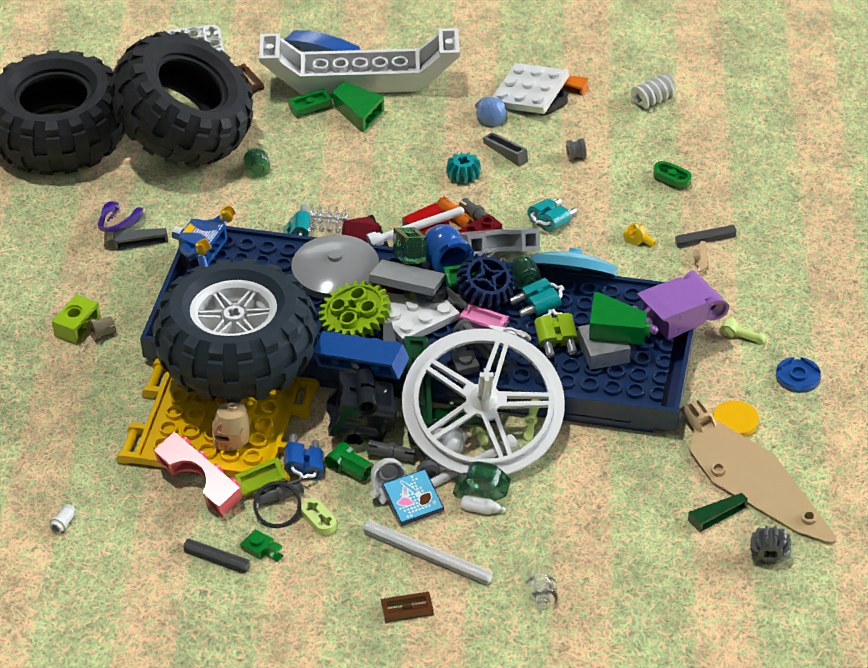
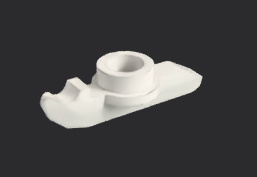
[488,325,531,341]

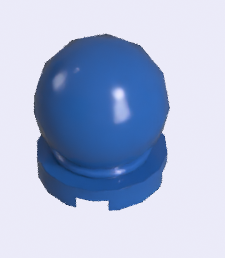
[421,224,474,273]

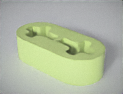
[301,499,336,536]

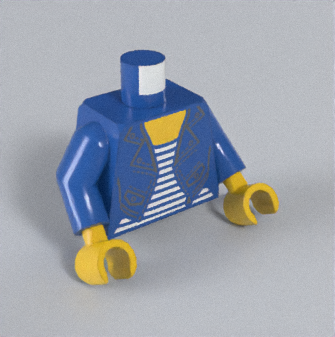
[172,205,236,265]

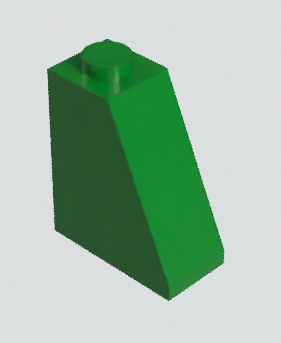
[332,82,384,132]
[589,292,651,345]

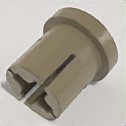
[87,316,116,341]

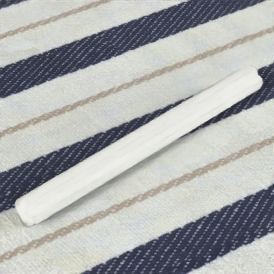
[363,520,493,585]

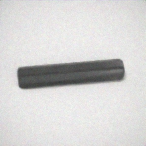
[675,225,737,248]
[183,538,250,573]

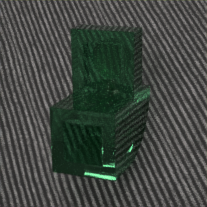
[453,461,511,501]

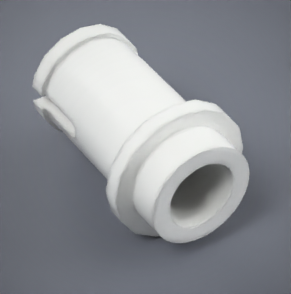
[49,504,77,534]

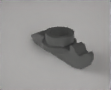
[446,287,468,309]

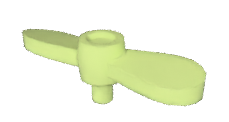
[522,399,539,441]
[466,424,488,445]

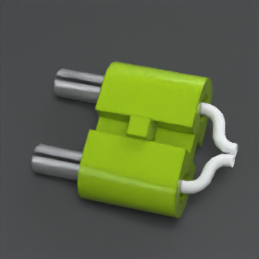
[534,309,578,358]

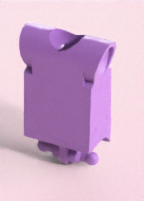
[633,270,729,340]

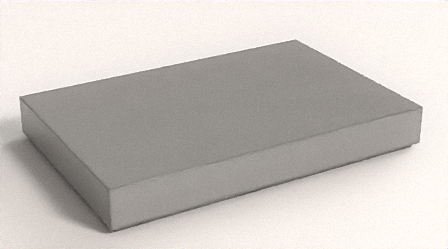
[369,260,445,296]

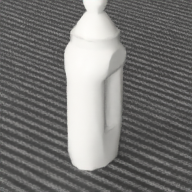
[461,495,506,515]

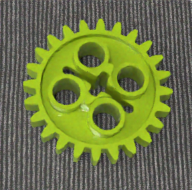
[319,280,392,338]

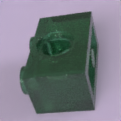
[393,227,427,267]

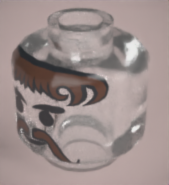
[525,572,558,610]

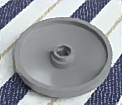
[291,235,379,299]

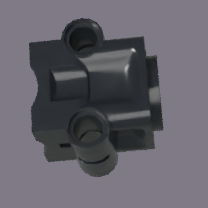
[326,368,398,445]

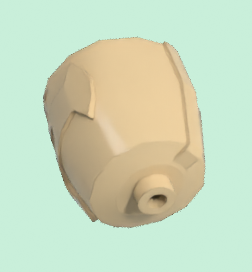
[212,402,250,451]

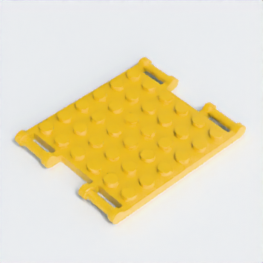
[116,359,320,483]

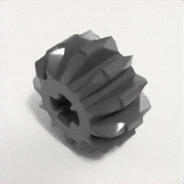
[750,525,791,564]

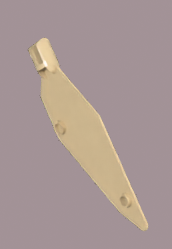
[681,399,835,543]

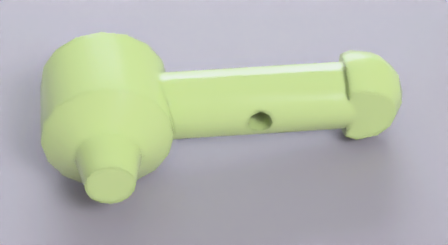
[719,317,766,345]

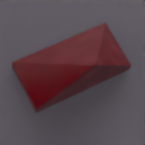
[342,217,382,243]

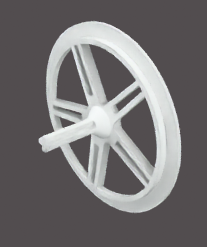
[402,329,565,478]

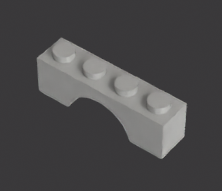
[460,227,540,256]

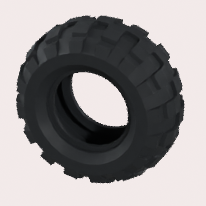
[110,31,253,167]
[0,50,125,175]

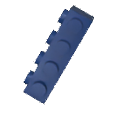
[313,331,409,380]

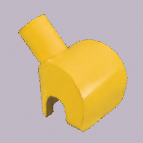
[623,222,656,247]

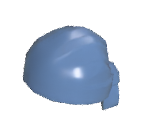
[475,96,507,127]

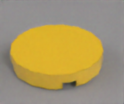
[713,400,759,437]

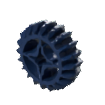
[456,252,516,310]

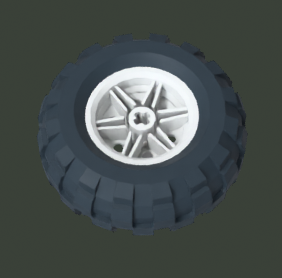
[153,259,317,403]

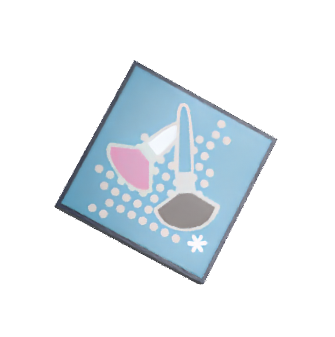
[381,469,444,526]

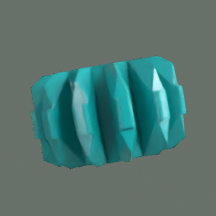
[446,152,481,184]

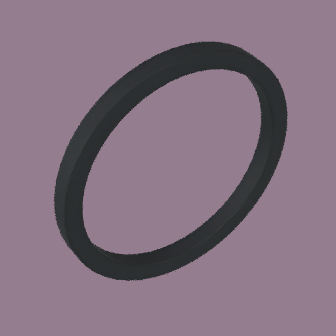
[253,481,301,528]

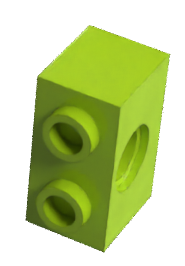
[52,294,101,344]

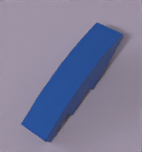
[284,30,361,52]

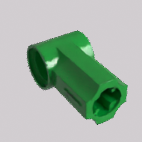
[324,442,374,481]

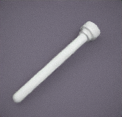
[366,207,464,246]
[431,434,519,488]

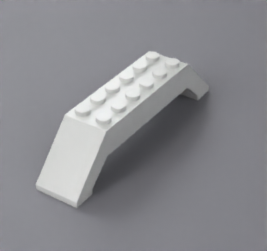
[259,28,460,95]

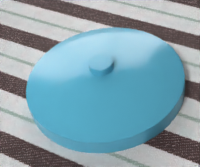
[529,248,618,276]

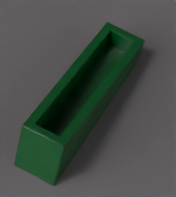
[688,493,748,532]

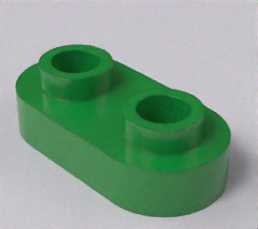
[653,161,692,189]

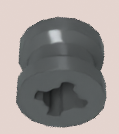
[566,138,587,161]

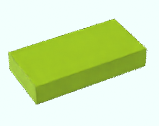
[234,457,287,498]

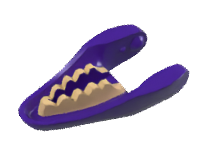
[98,201,143,233]

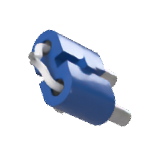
[284,434,324,480]

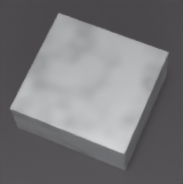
[578,325,630,370]

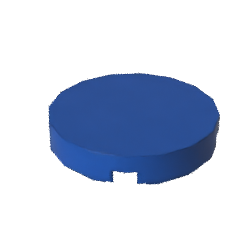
[775,357,821,393]

